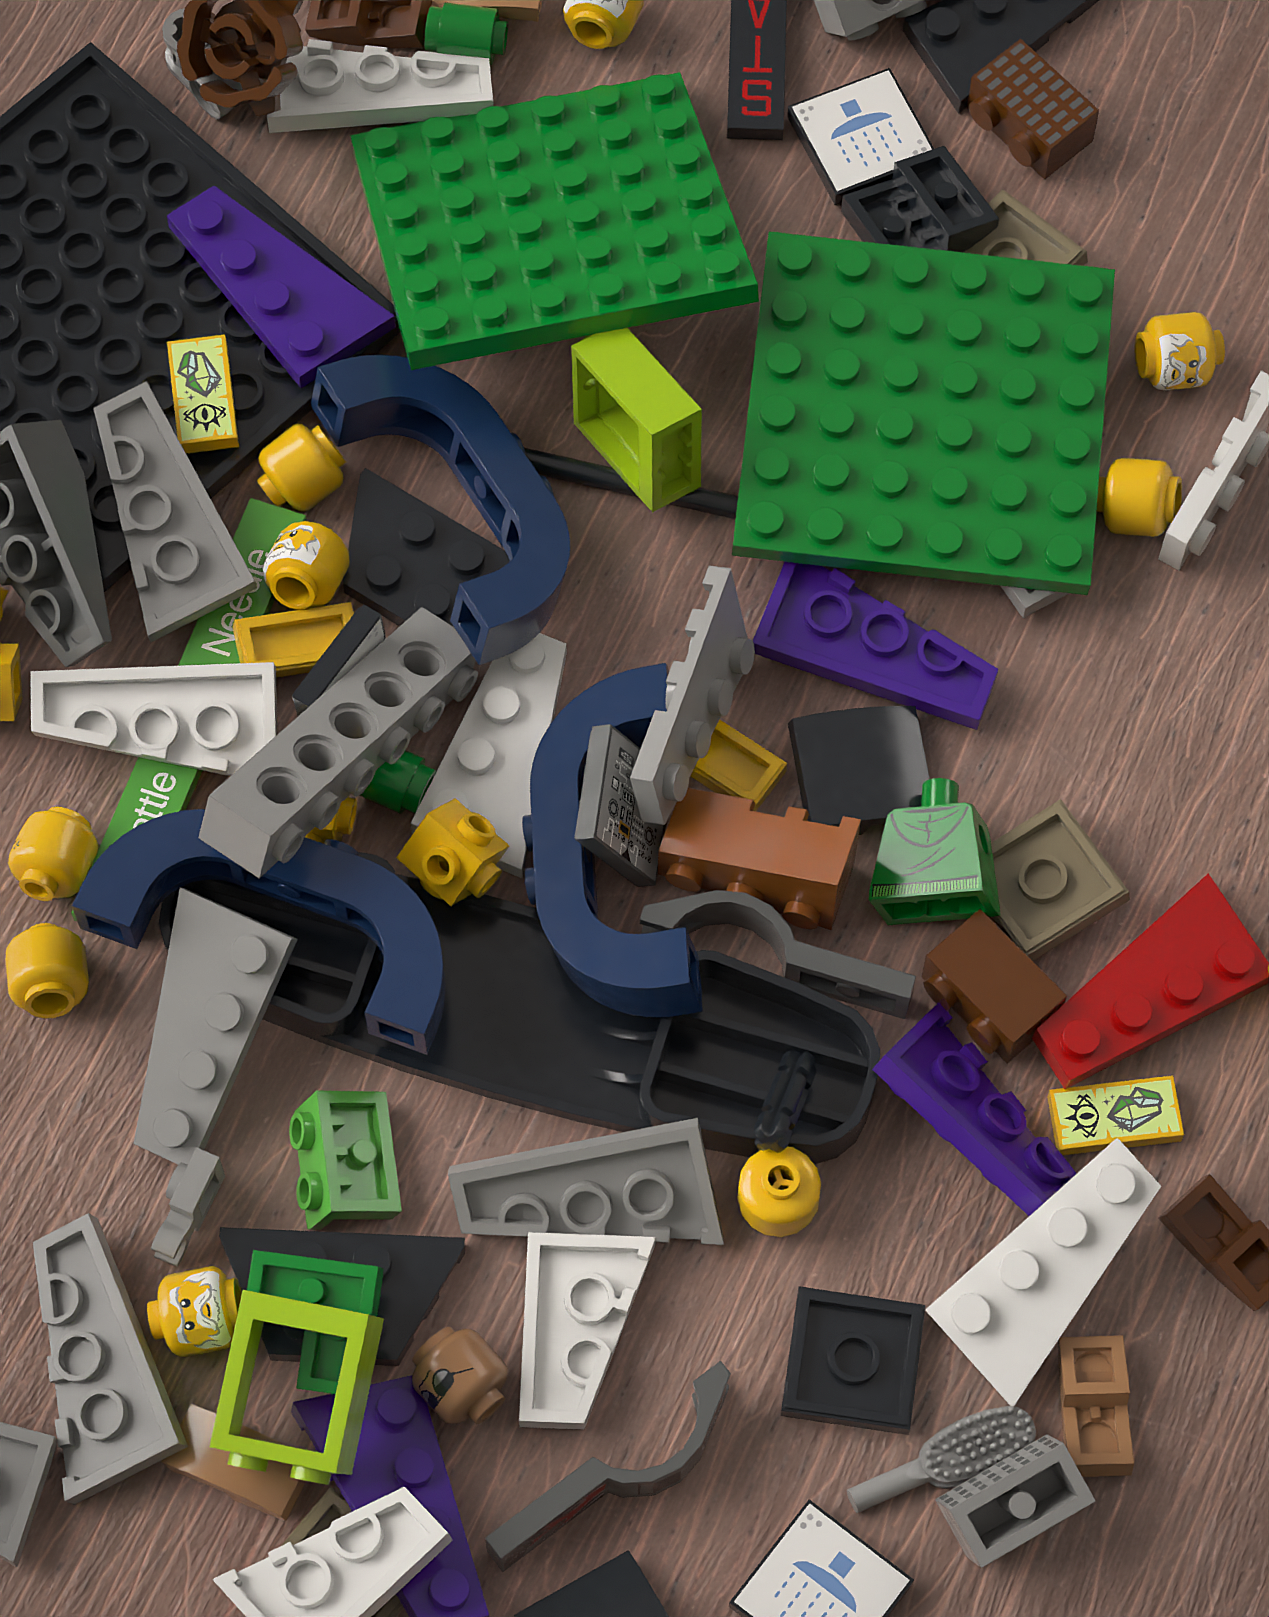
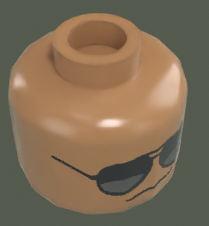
[412,1327,508,1425]

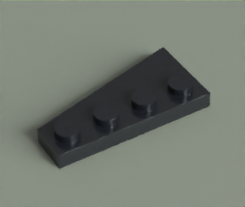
[903,0,1099,114]

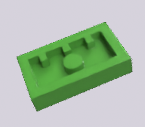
[289,1090,402,1230]

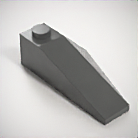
[0,420,112,667]

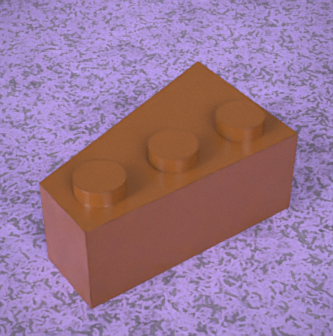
[658,788,861,930]

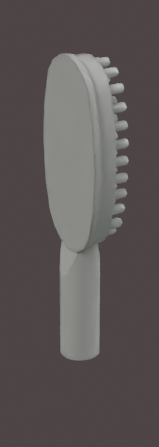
[847,1406,1036,1513]

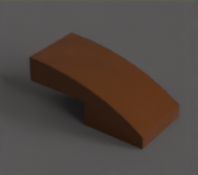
[305,0,432,48]
[1158,1174,1269,1311]

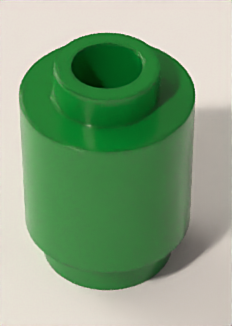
[425,2,508,65]
[359,750,436,814]

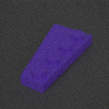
[167,186,396,388]
[753,562,998,730]
[872,1002,1077,1217]
[291,1375,489,1617]

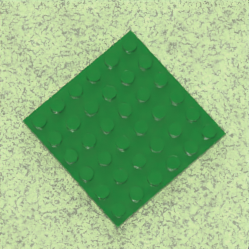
[350,72,759,370]
[732,231,1115,595]

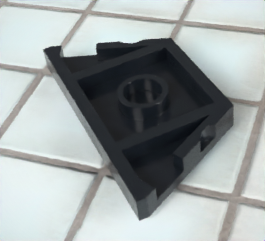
[343,468,510,627]
[219,1227,466,1366]

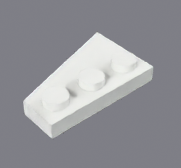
[1158,371,1269,570]
[519,1232,656,1429]
[213,1487,453,1617]

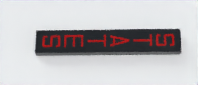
[727,0,787,140]

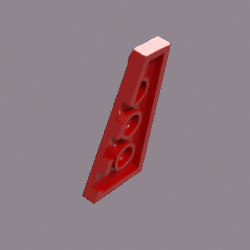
[1032,873,1269,1090]

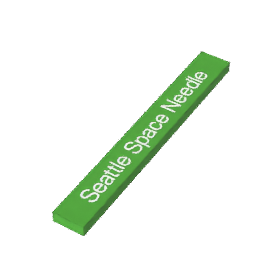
[71,498,306,921]

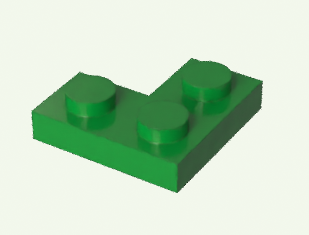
[247,1250,384,1394]

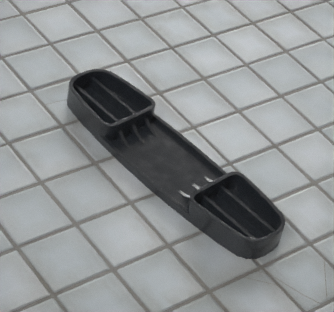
[158,852,880,1164]

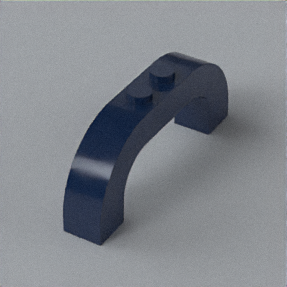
[311,355,570,665]
[522,663,703,1017]
[72,809,446,1055]

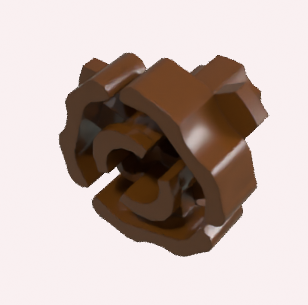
[177,0,304,116]

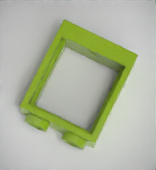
[571,328,702,513]
[209,1290,384,1485]

